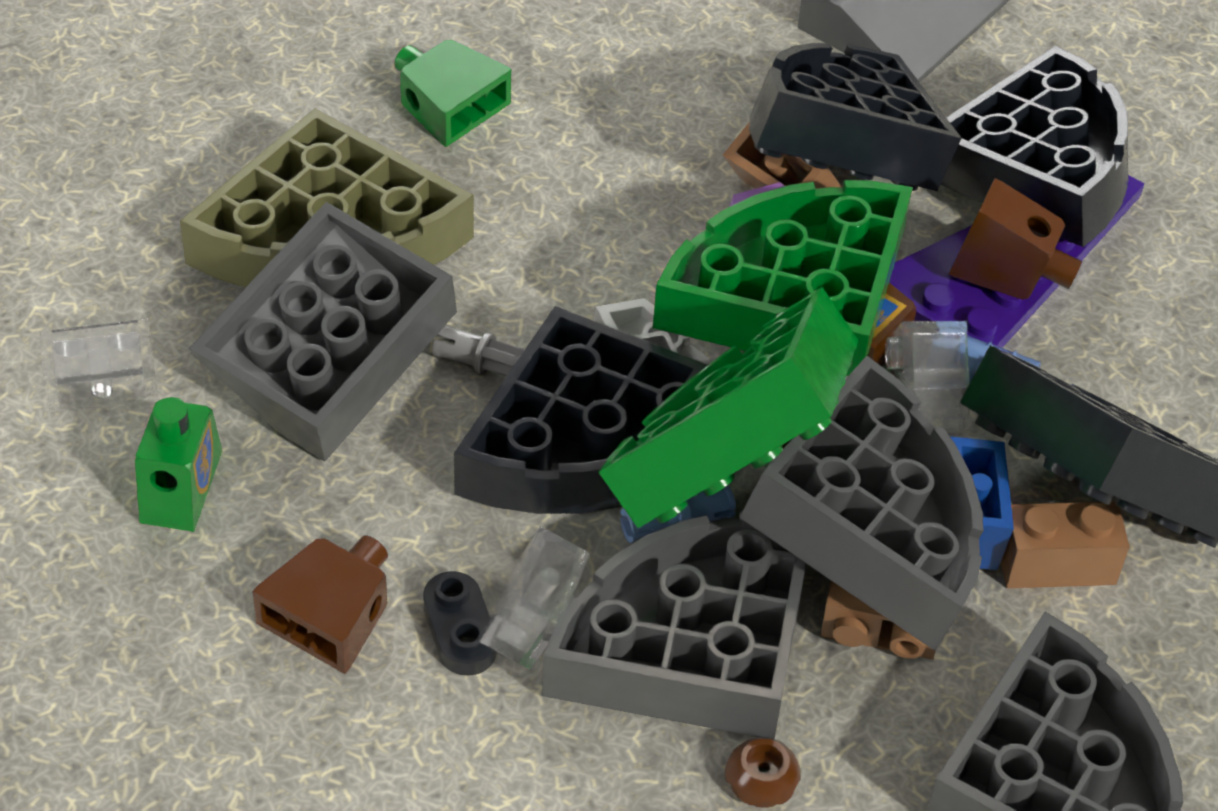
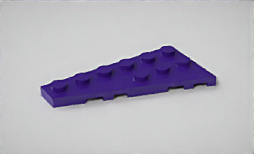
[889,175,1145,348]

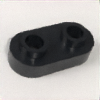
[423,571,497,676]

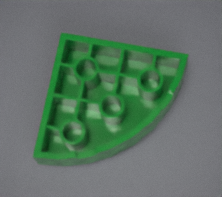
[652,180,913,376]
[599,287,859,528]

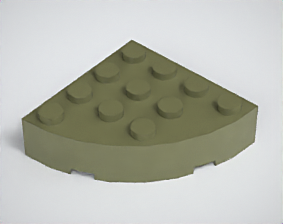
[180,108,474,287]

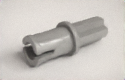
[432,324,525,376]

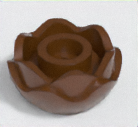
[725,737,801,808]

